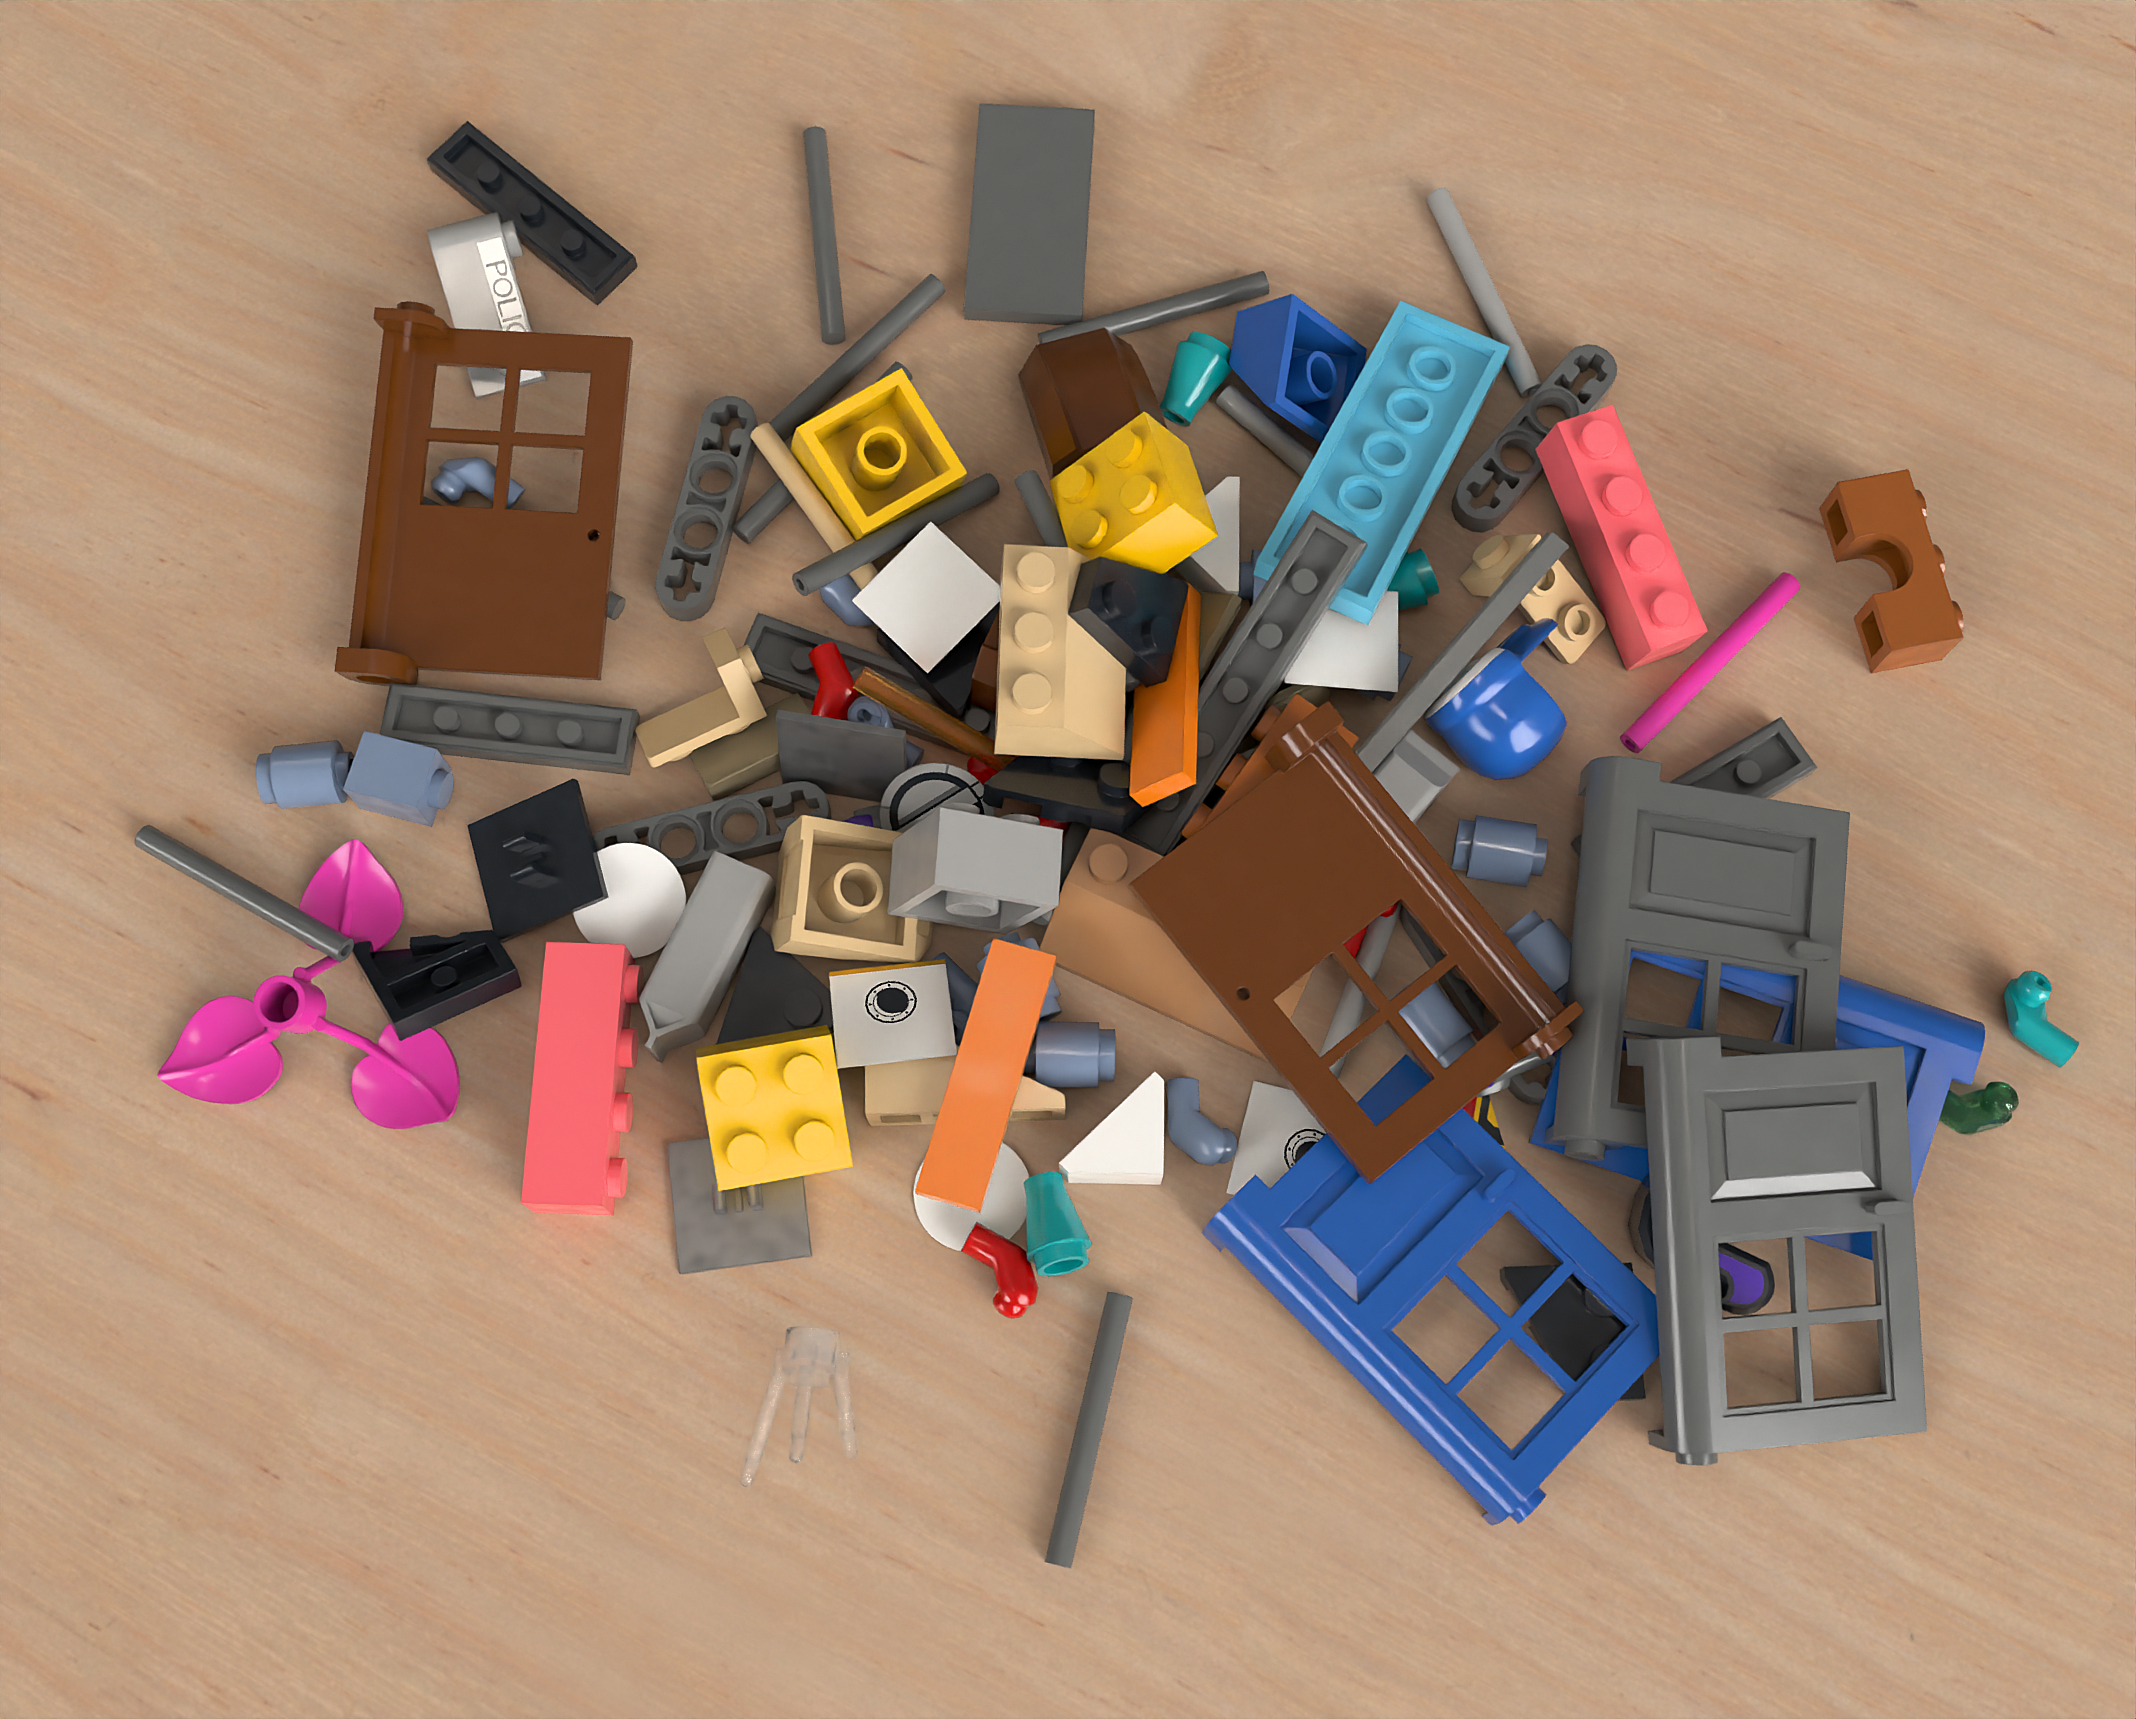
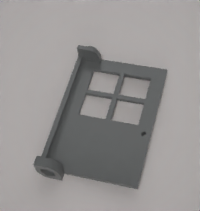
[1544,756,1850,1161]
[1626,1036,1927,1465]

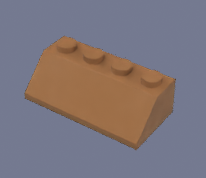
[1040,828,1314,1064]

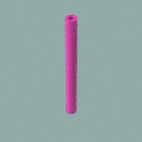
[1620,572,1800,753]

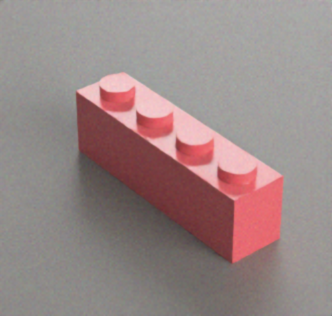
[1535,405,1708,671]
[521,942,644,1216]

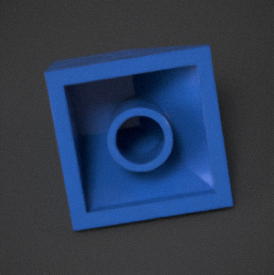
[1228,294,1367,443]

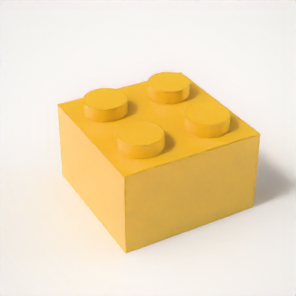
[790,368,967,541]
[1049,411,1218,574]
[696,1025,853,1191]

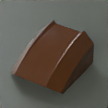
[1018,328,1168,480]

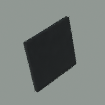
[467,779,609,943]

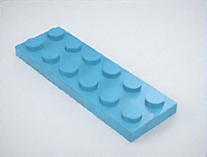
[1253,301,1510,625]

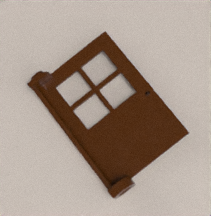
[335,301,633,686]
[1128,701,1584,1185]

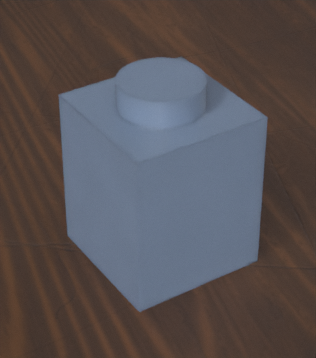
[343,731,454,827]

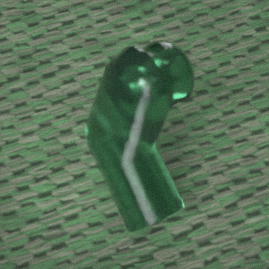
[1939,1081,2019,1135]

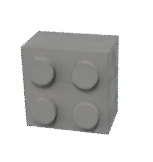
[887,802,1063,934]

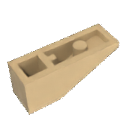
[865,1045,1065,1126]

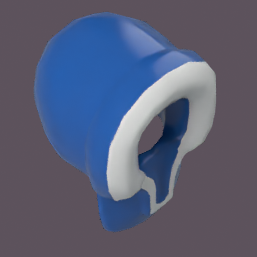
[1424,618,1567,780]

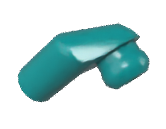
[2003,970,2079,1068]

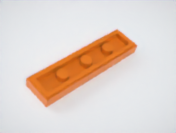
[1129,583,1201,807]
[915,938,1057,1213]

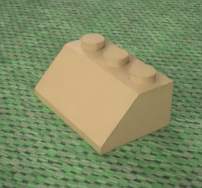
[994,544,1126,760]

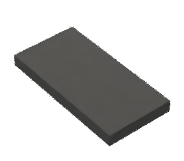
[964,104,1095,325]

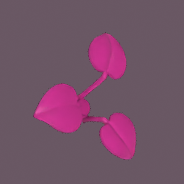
[157,839,460,1129]

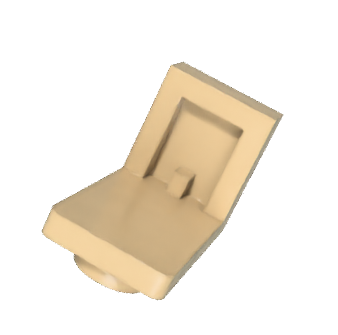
[1459,534,1606,664]
[635,627,767,767]

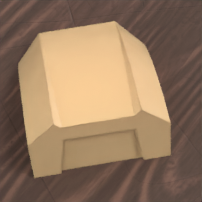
[770,815,933,963]

